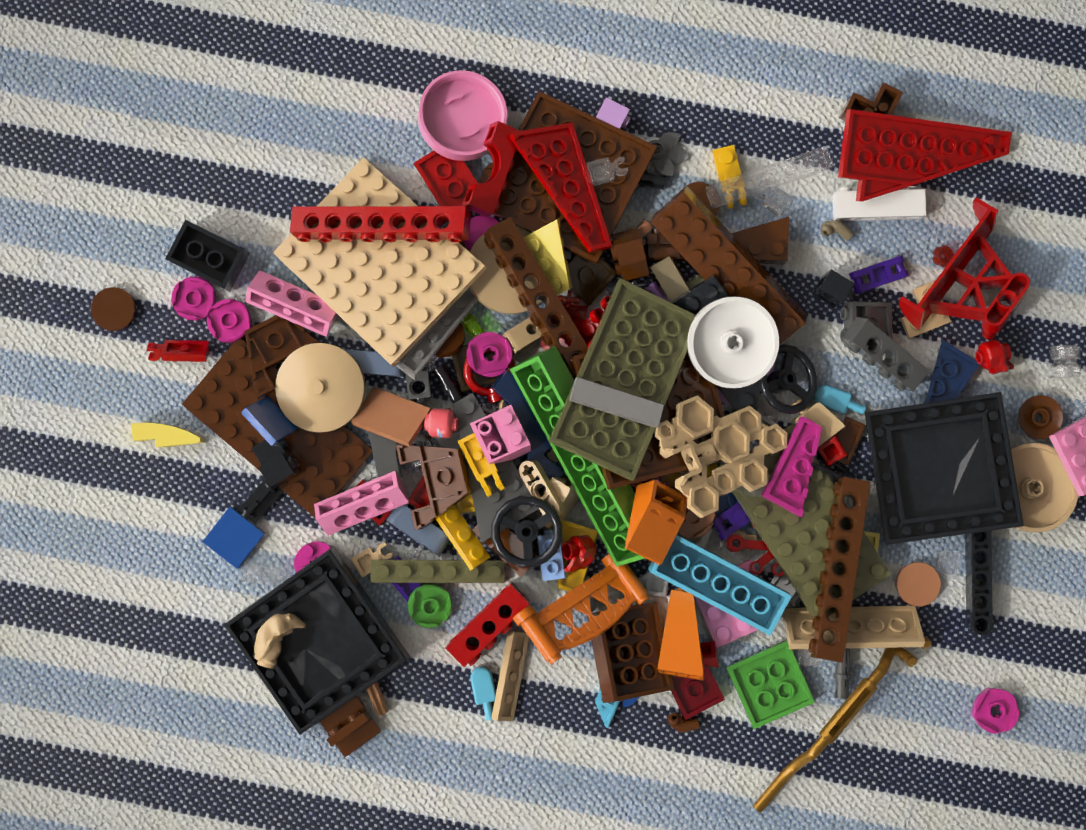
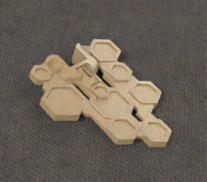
[654,396,787,518]

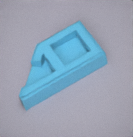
[595,689,620,729]

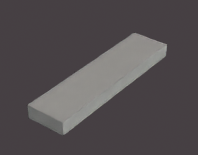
[569,377,664,428]

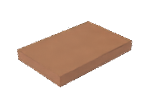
[351,387,431,447]

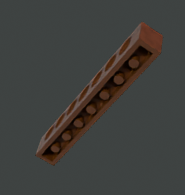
[484,217,588,381]
[809,477,870,663]

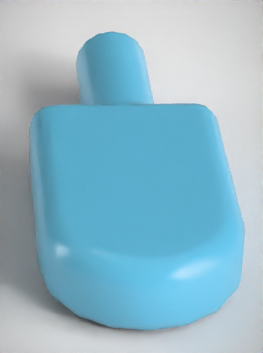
[814,385,866,414]
[470,667,496,720]

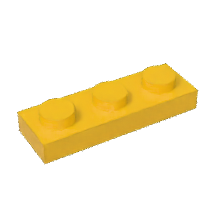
[436,505,490,571]

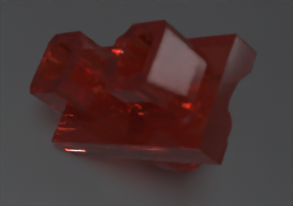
[550,290,588,324]

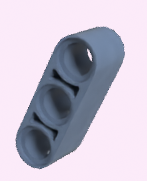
[345,350,405,377]
[386,505,450,556]

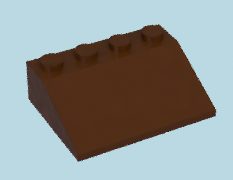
[587,601,674,703]

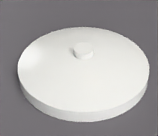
[687,297,779,388]

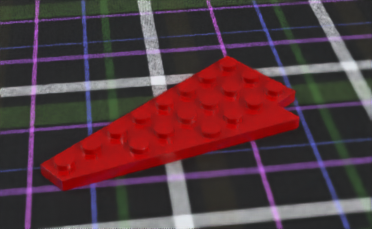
[838,109,1012,202]

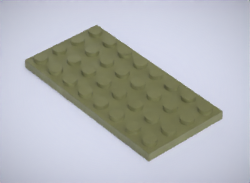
[548,278,696,481]
[732,423,892,618]

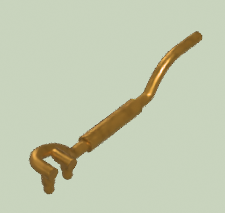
[753,636,932,813]

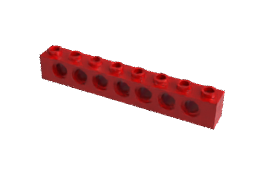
[290,206,471,243]

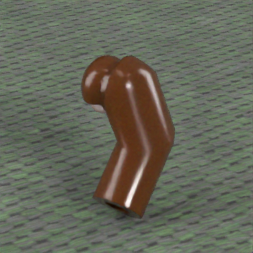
[667,712,700,733]

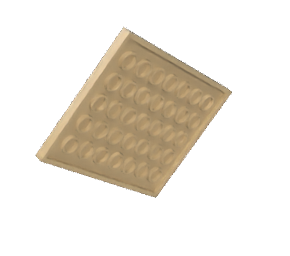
[273,157,487,367]

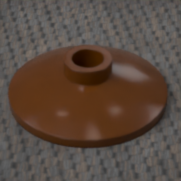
[1018,395,1063,439]

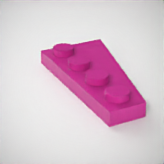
[761,416,822,517]

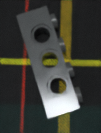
[842,317,929,392]

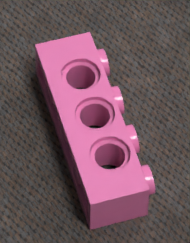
[246,270,338,337]
[314,471,409,536]

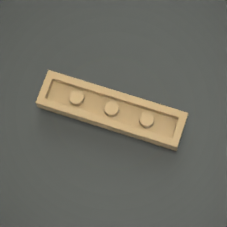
[491,630,529,721]

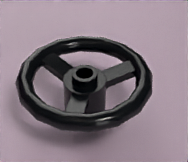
[758,344,817,414]
[491,496,562,567]

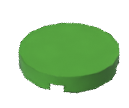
[407,583,452,628]

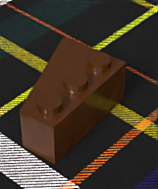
[731,217,789,265]

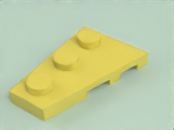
[523,218,572,295]

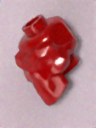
[975,340,1014,375]
[562,534,597,572]

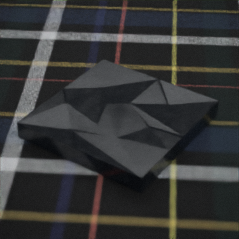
[864,392,1024,545]
[224,547,411,735]

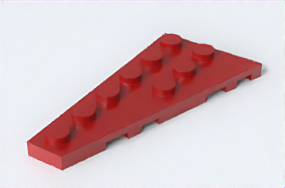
[509,122,612,253]

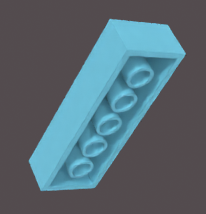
[648,534,792,636]

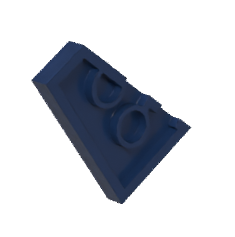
[925,339,979,403]

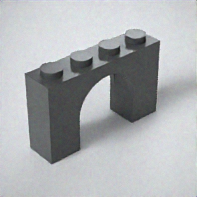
[368,408,465,478]

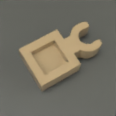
[351,542,393,578]

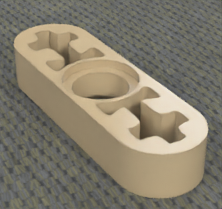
[519,460,565,518]

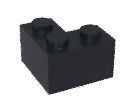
[251,438,301,487]

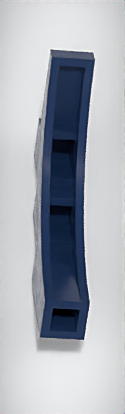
[490,370,564,494]

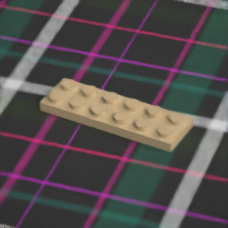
[782,606,925,649]

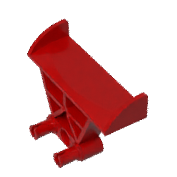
[899,198,1030,340]

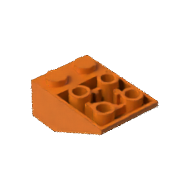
[625,480,687,565]

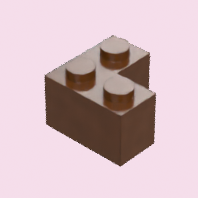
[839,82,903,121]
[610,228,649,281]

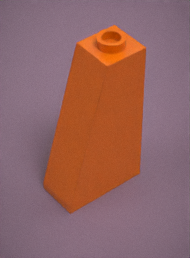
[657,588,704,681]

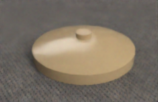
[470,226,541,315]
[275,343,365,432]
[1011,443,1078,533]

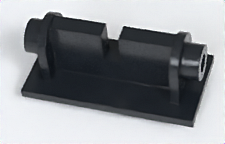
[238,480,284,524]

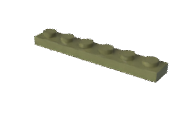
[370,560,505,583]

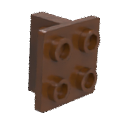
[320,696,381,757]

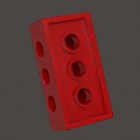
[445,581,530,667]

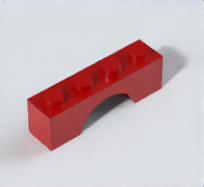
[462,121,519,217]

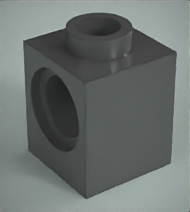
[406,370,432,404]

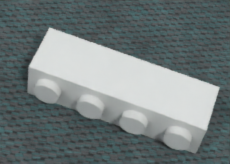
[832,186,926,221]

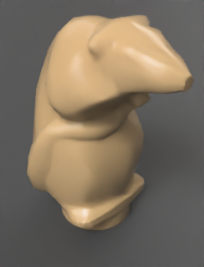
[254,614,306,669]

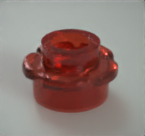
[932,245,954,267]

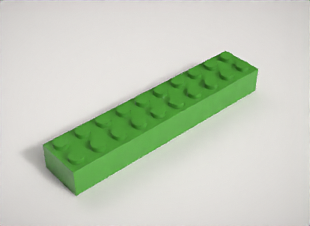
[510,346,645,567]

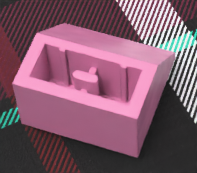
[470,405,531,465]

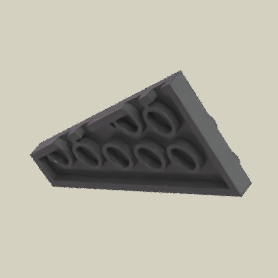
[453,393,539,543]

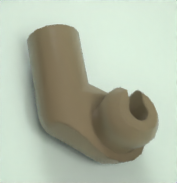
[820,220,854,241]

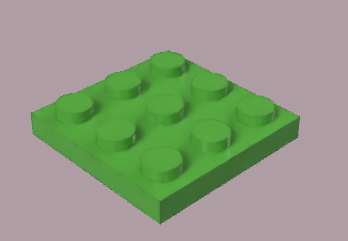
[726,640,815,729]

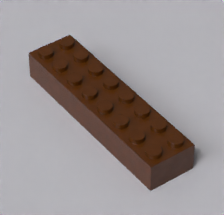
[651,185,807,345]

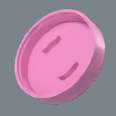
[418,70,507,161]

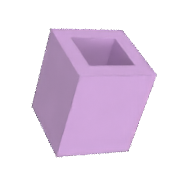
[596,97,631,129]

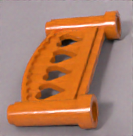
[513,554,650,665]

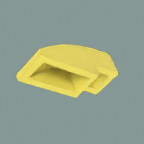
[131,423,205,448]

